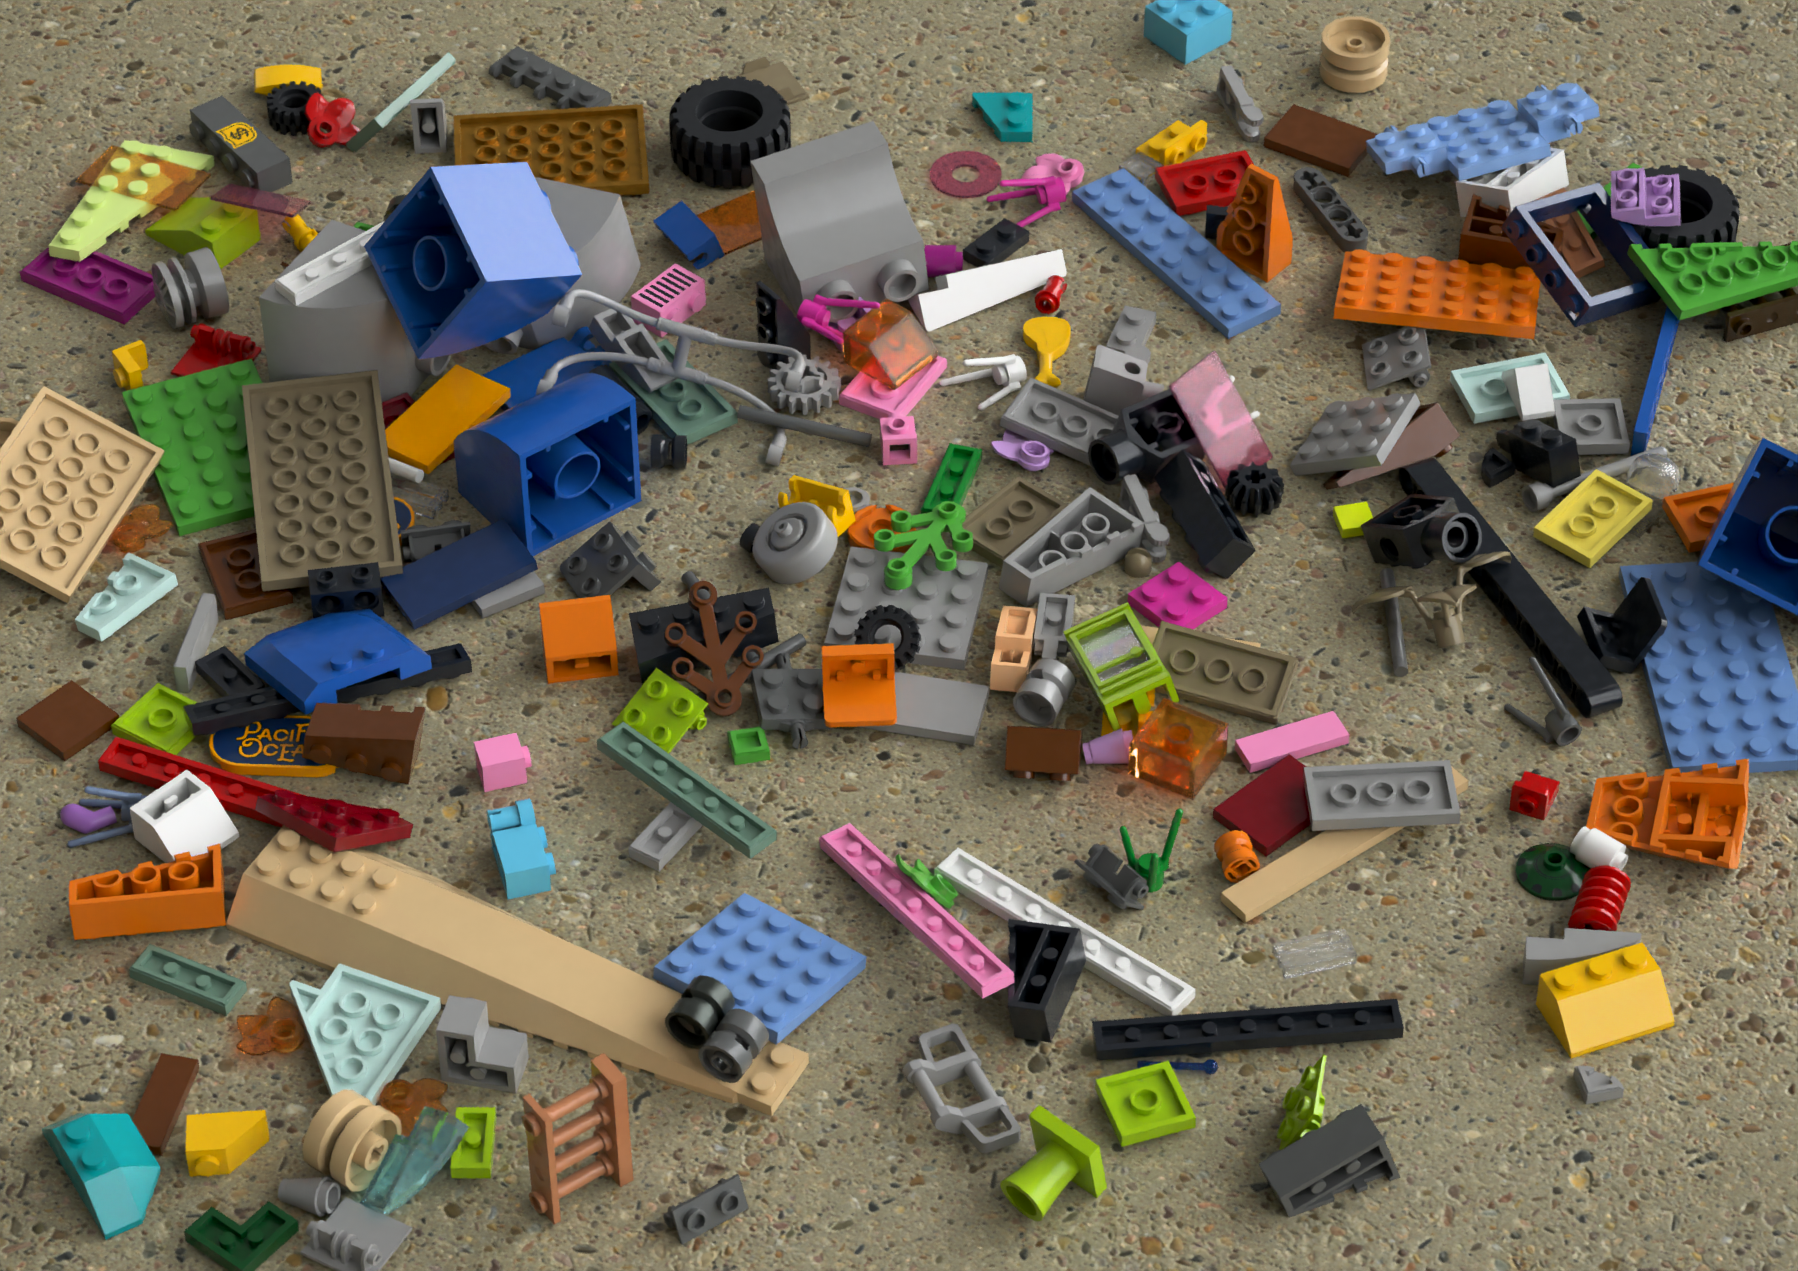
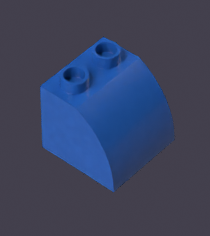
[364,162,583,359]
[453,373,641,556]
[1697,438,1798,616]

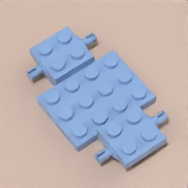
[1366,83,1600,181]

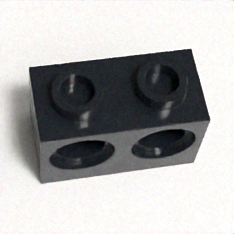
[308,562,385,619]

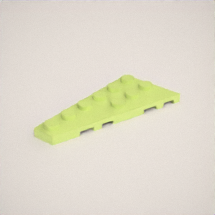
[49,140,215,262]

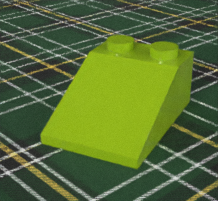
[145,197,261,269]

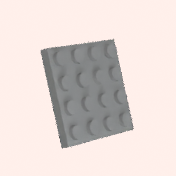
[824,547,988,670]

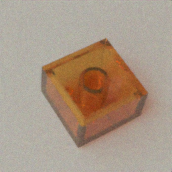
[1128,698,1229,800]

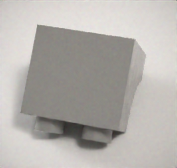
[751,121,929,330]

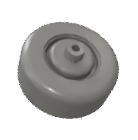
[752,502,838,584]

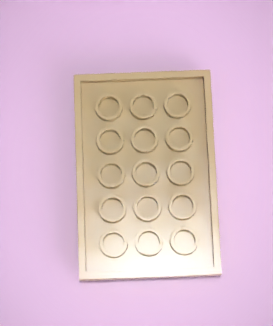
[0,386,165,604]

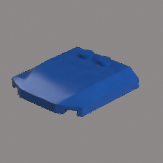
[244,609,432,715]

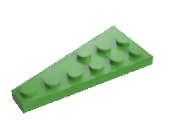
[1627,241,1798,320]

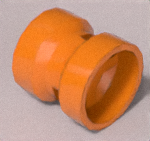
[1214,830,1260,883]

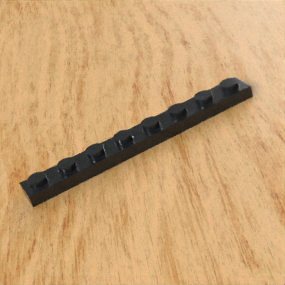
[183,643,472,736]
[1092,999,1404,1061]

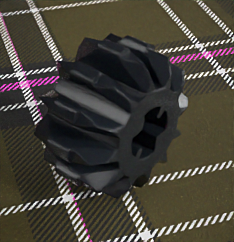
[1225,461,1284,518]

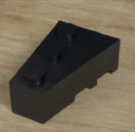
[1008,919,1086,1043]

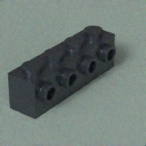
[1154,449,1256,579]

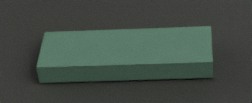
[129,944,247,1016]

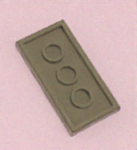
[1147,621,1298,725]

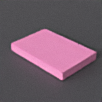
[839,338,947,419]

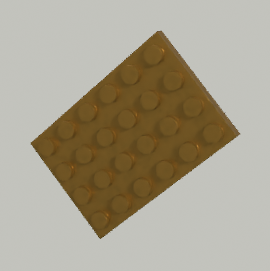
[453,104,650,195]

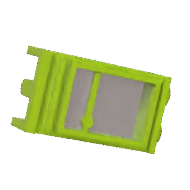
[1063,602,1180,731]

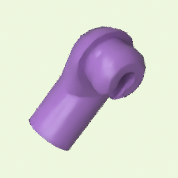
[60,804,117,834]

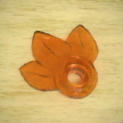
[112,504,173,553]
[236,996,305,1056]
[380,1078,451,1140]

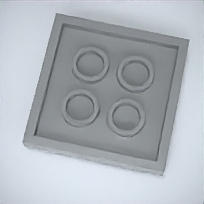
[1290,393,1421,476]

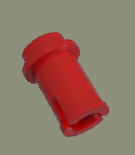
[1035,275,1067,314]

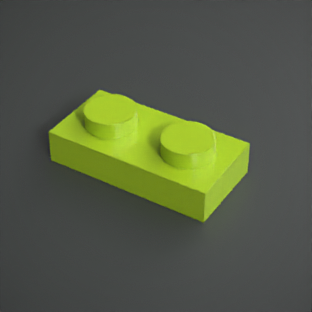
[450,1107,496,1178]

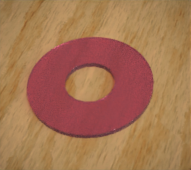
[930,151,1002,198]

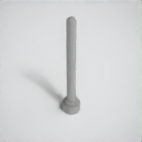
[1522,446,1667,512]

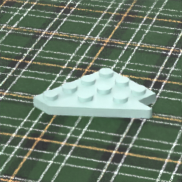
[289,963,441,1105]

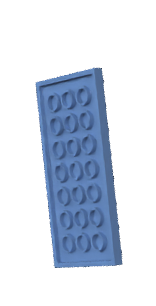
[1619,562,1798,773]

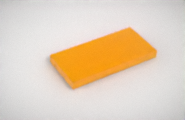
[385,364,511,475]

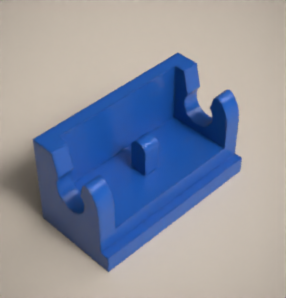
[653,200,725,269]

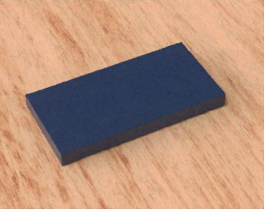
[380,518,538,630]

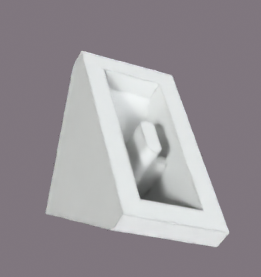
[1501,363,1555,421]

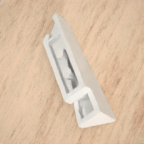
[908,249,1067,331]

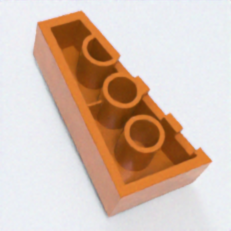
[69,844,226,940]

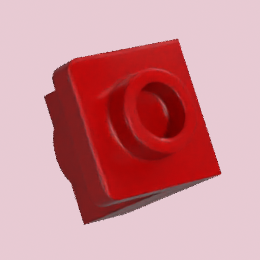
[1509,771,1560,821]

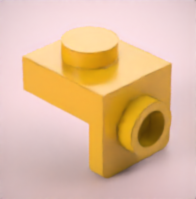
[112,340,148,391]

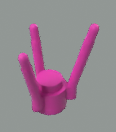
[986,176,1067,227]
[797,294,880,350]

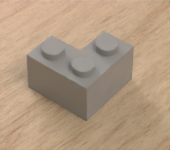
[436,995,529,1093]

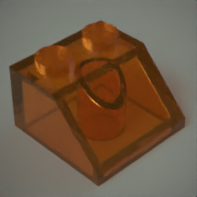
[843,298,938,390]

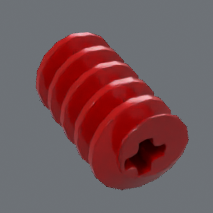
[1568,865,1631,931]

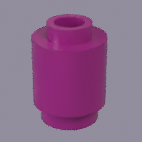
[924,245,963,278]

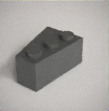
[1259,1104,1401,1218]

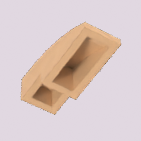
[990,605,1038,692]

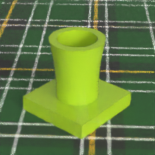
[1000,1105,1107,1221]

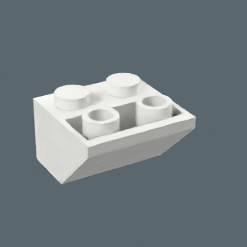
[130,770,239,863]

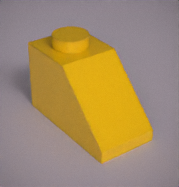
[185,1110,270,1177]

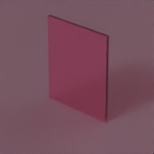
[210,183,311,218]

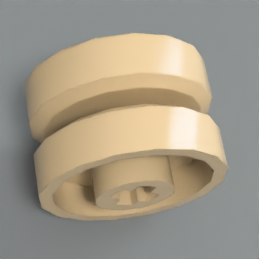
[1319,16,1390,93]
[302,1089,402,1191]

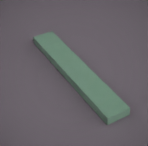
[597,721,777,859]

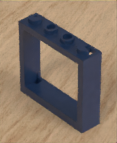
[1501,182,1661,327]

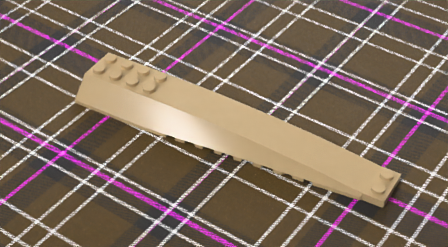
[226,825,809,1116]

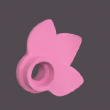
[1021,154,1084,195]

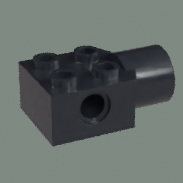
[1088,387,1214,485]
[1361,494,1482,569]

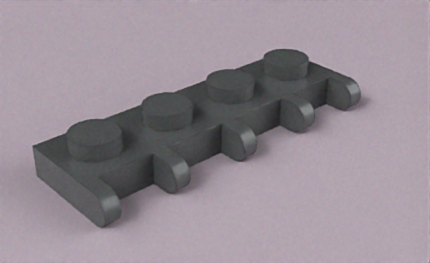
[489,46,612,109]

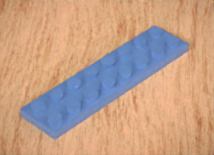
[1072,168,1281,339]

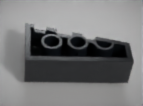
[629,587,779,685]

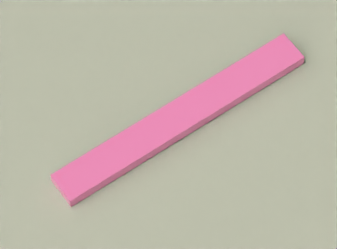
[819,823,1015,999]

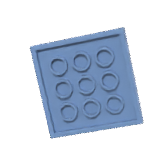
[653,893,867,1045]

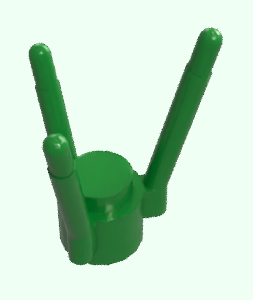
[1120,808,1183,892]

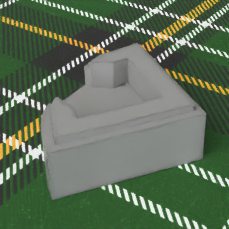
[1573,1066,1624,1104]

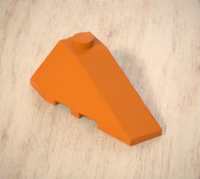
[1216,164,1293,282]

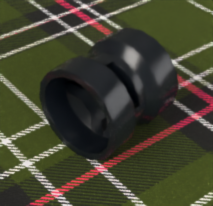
[650,435,687,469]

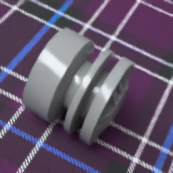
[152,247,229,330]

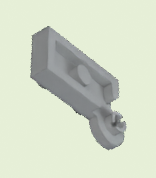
[1106,306,1156,364]

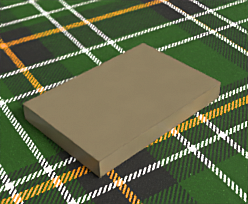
[951,476,1068,568]

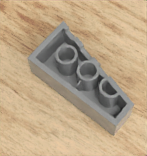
[999,487,1145,607]

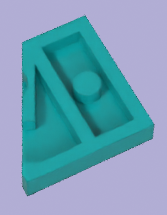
[972,92,1033,142]

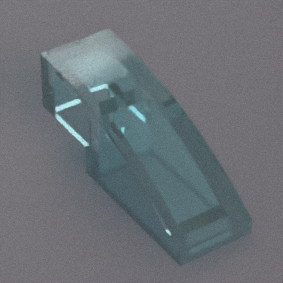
[360,1106,469,1215]

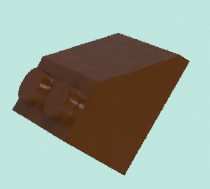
[1005,726,1083,781]

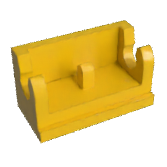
[778,475,856,537]

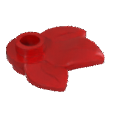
[305,92,360,148]

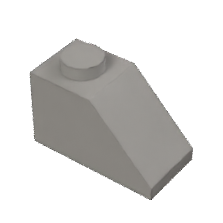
[410,98,447,154]

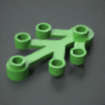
[874,501,973,590]

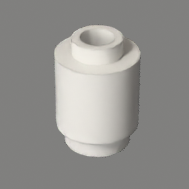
[1570,826,1628,870]

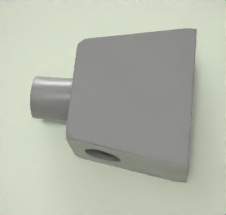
[1083,345,1164,416]

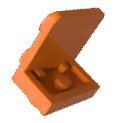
[822,643,897,728]

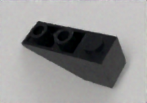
[755,281,811,370]

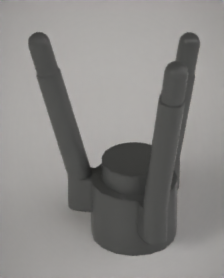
[1504,656,1582,746]

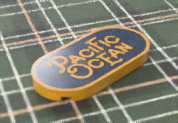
[209,715,339,777]

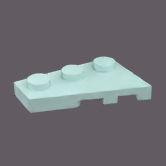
[75,552,178,642]

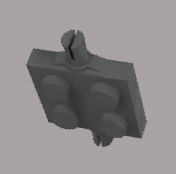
[750,653,831,749]

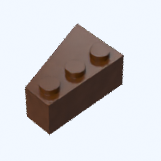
[1458,194,1564,269]
[302,703,426,785]

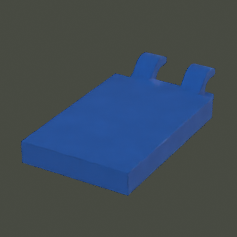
[482,326,612,411]

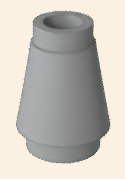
[278,1177,341,1216]

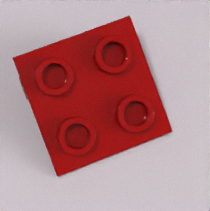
[171,323,262,377]

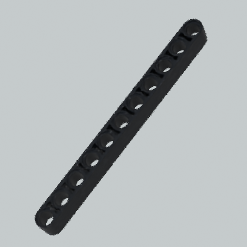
[1399,457,1623,718]

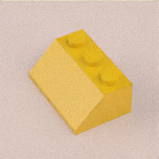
[1536,942,1675,1058]

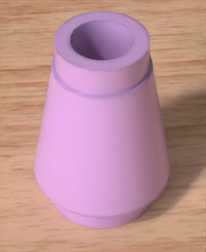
[1082,728,1137,765]

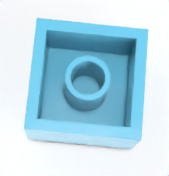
[1144,0,1233,65]

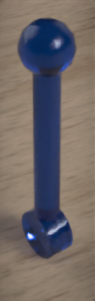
[1137,1059,1218,1075]

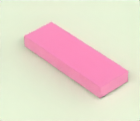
[1235,711,1349,773]

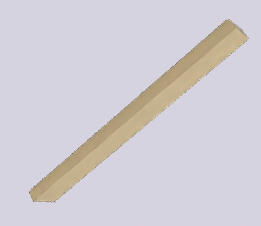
[1221,766,1469,923]

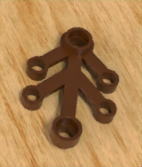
[664,581,764,717]

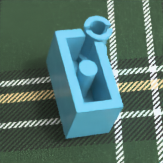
[486,798,556,900]

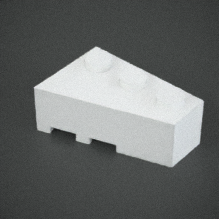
[1455,148,1569,217]

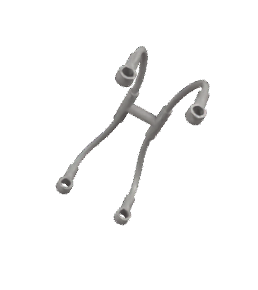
[536,289,806,467]

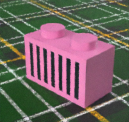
[631,263,706,338]

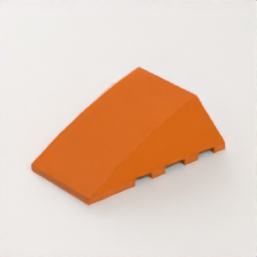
[1586,759,1749,869]

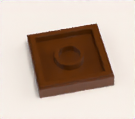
[16,680,119,761]

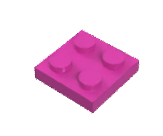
[1128,562,1228,629]

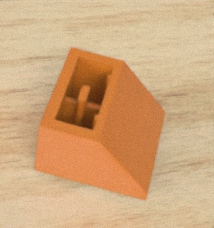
[539,595,619,684]

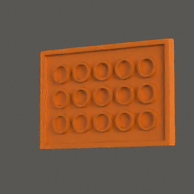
[1333,249,1540,339]

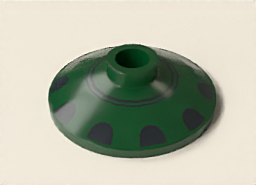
[1515,843,1590,901]

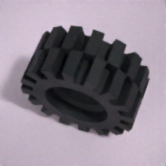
[266,81,323,136]
[854,605,921,670]

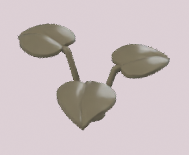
[1352,551,1511,648]

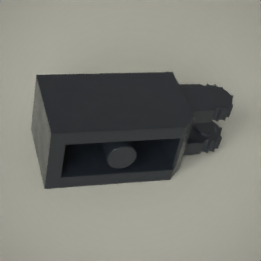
[1496,420,1581,488]

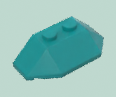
[42,1113,161,1240]

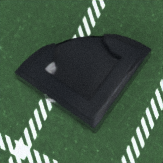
[1481,447,1516,488]

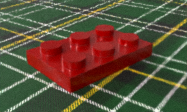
[1155,150,1254,216]

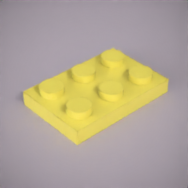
[1533,469,1653,568]

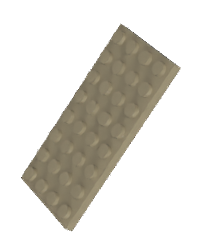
[242,370,403,591]

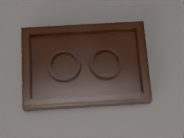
[1263,104,1378,177]
[198,529,294,620]

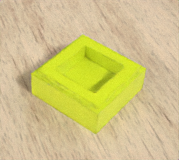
[1333,502,1373,538]

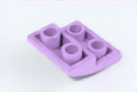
[1611,168,1681,226]

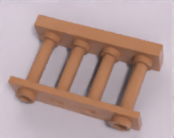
[522,1053,633,1225]

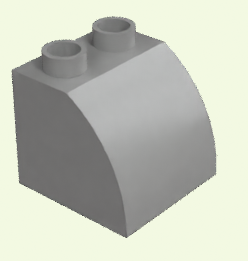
[484,177,641,354]
[259,220,451,402]

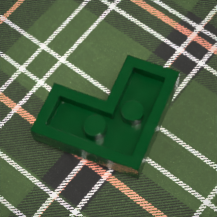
[184,1201,299,1271]

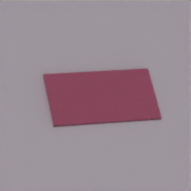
[1169,351,1273,488]

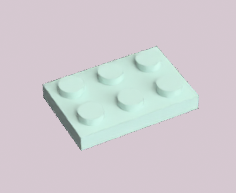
[1450,353,1570,424]

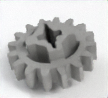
[768,355,841,415]

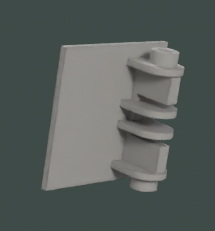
[1362,326,1431,391]
[301,1197,412,1271]

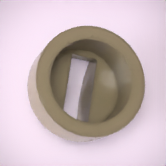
[1124,547,1152,578]

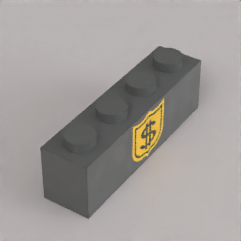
[189,96,293,198]

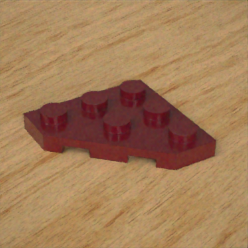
[255,790,413,852]

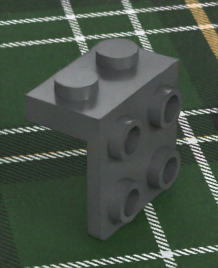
[560,521,661,598]

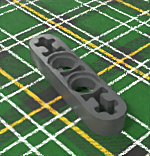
[1293,167,1368,252]

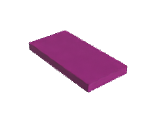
[20,247,155,325]

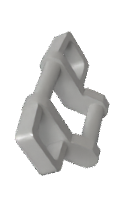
[903,1023,1021,1153]

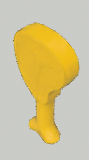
[1022,316,1071,388]

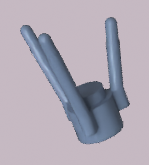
[67,786,147,848]

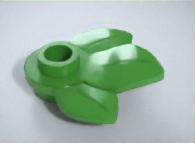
[895,853,958,909]

